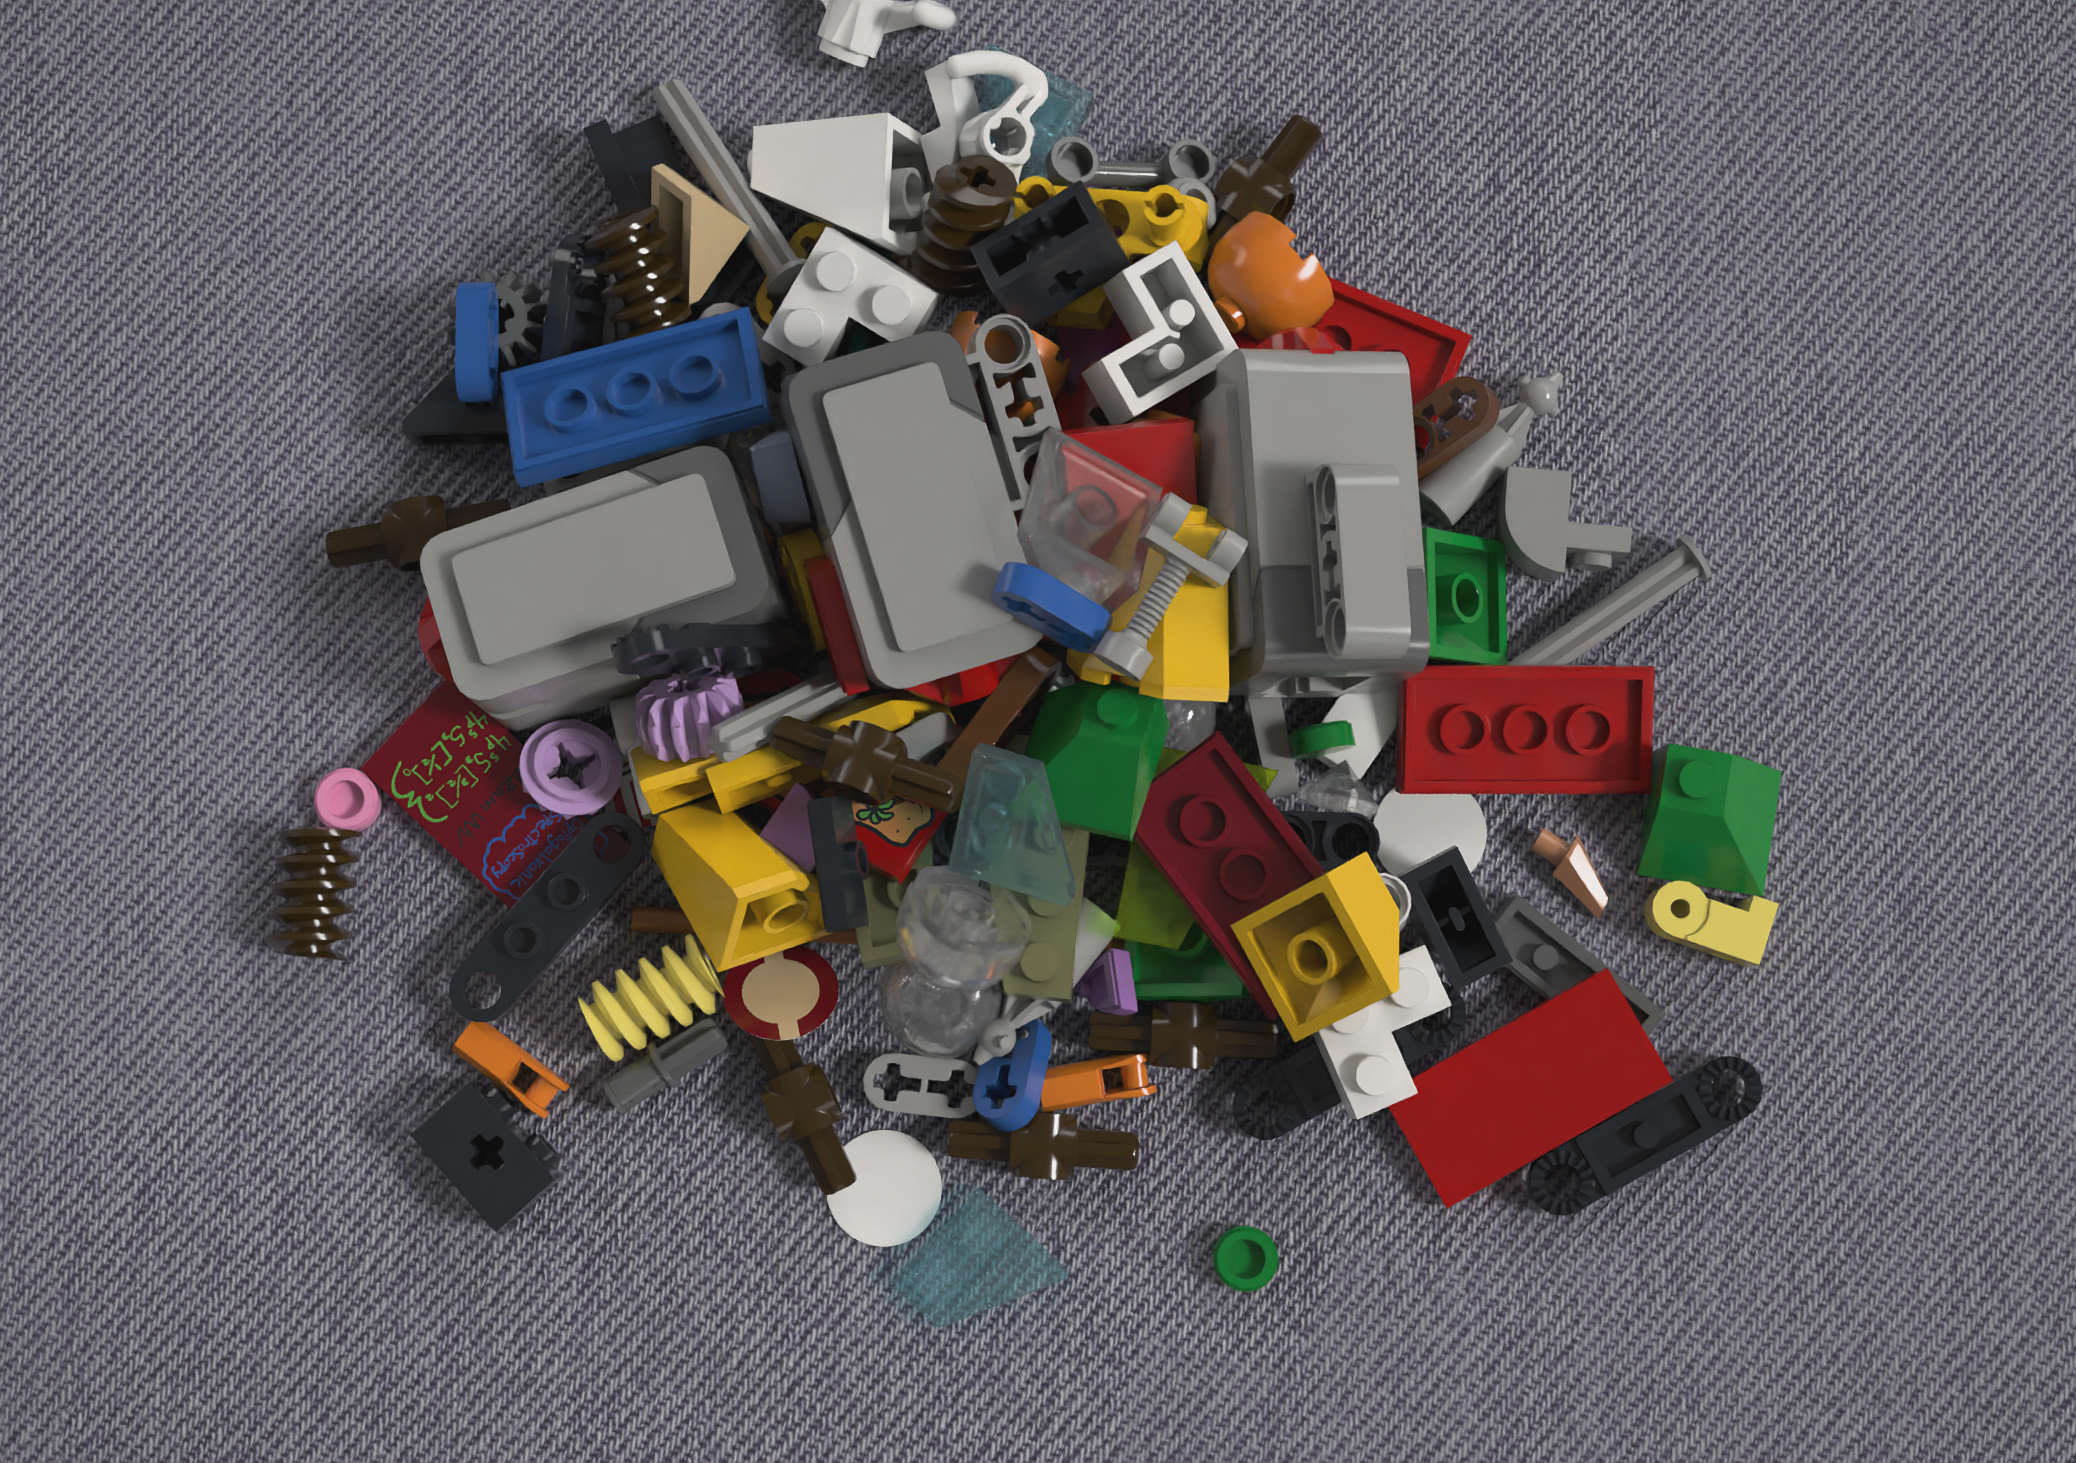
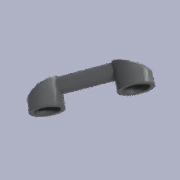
[1045,136,1215,187]

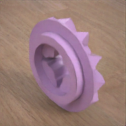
[518,719,623,820]

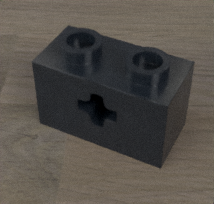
[970,180,1132,328]
[410,1082,564,1232]

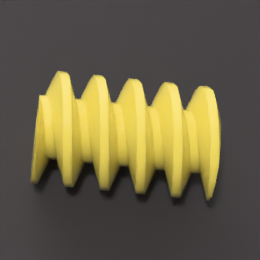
[578,934,725,1062]

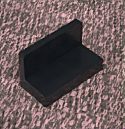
[583,116,686,228]

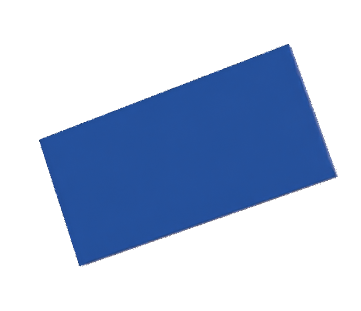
[500,307,773,488]

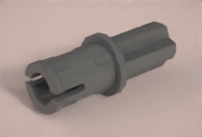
[601,1017,728,1115]

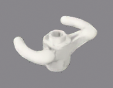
[817,0,956,68]
[920,50,1048,226]

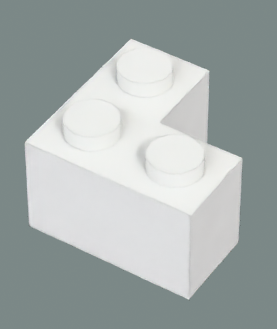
[762,227,946,367]
[1081,240,1239,425]
[1313,945,1452,1120]

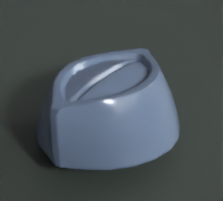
[748,428,811,524]

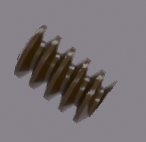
[909,155,1018,298]
[584,205,692,341]
[265,826,363,961]

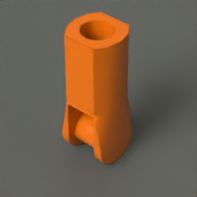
[452,1021,570,1119]
[1041,1052,1157,1113]

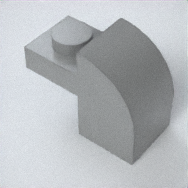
[1496,466,1632,582]

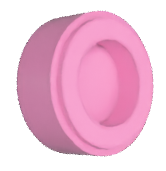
[314,768,382,832]

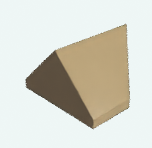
[651,164,751,304]

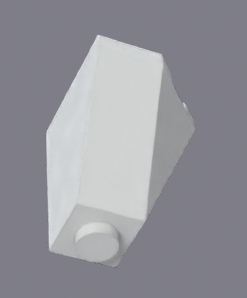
[747,112,934,255]

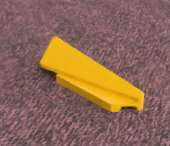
[630,690,956,815]

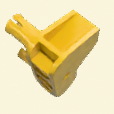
[1014,176,1209,330]

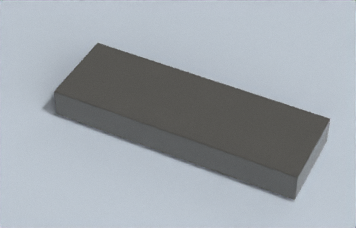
[1493,893,1666,1037]

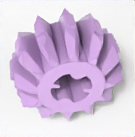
[634,672,744,762]

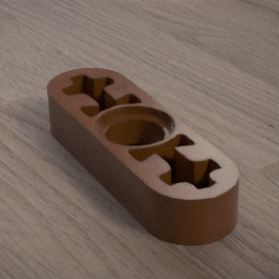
[1412,376,1500,481]
[936,645,1062,814]

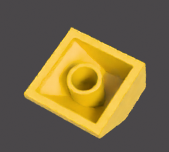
[1230,851,1399,1042]

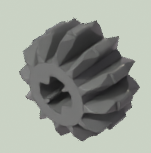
[447,270,548,371]

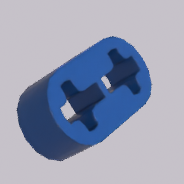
[455,282,499,402]
[991,562,1113,654]
[973,1012,1052,1132]

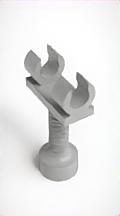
[1093,492,1249,682]

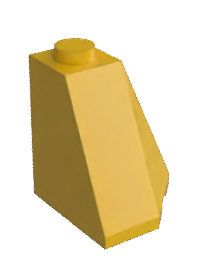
[1066,504,1229,702]
[650,797,833,973]

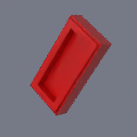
[802,554,870,696]

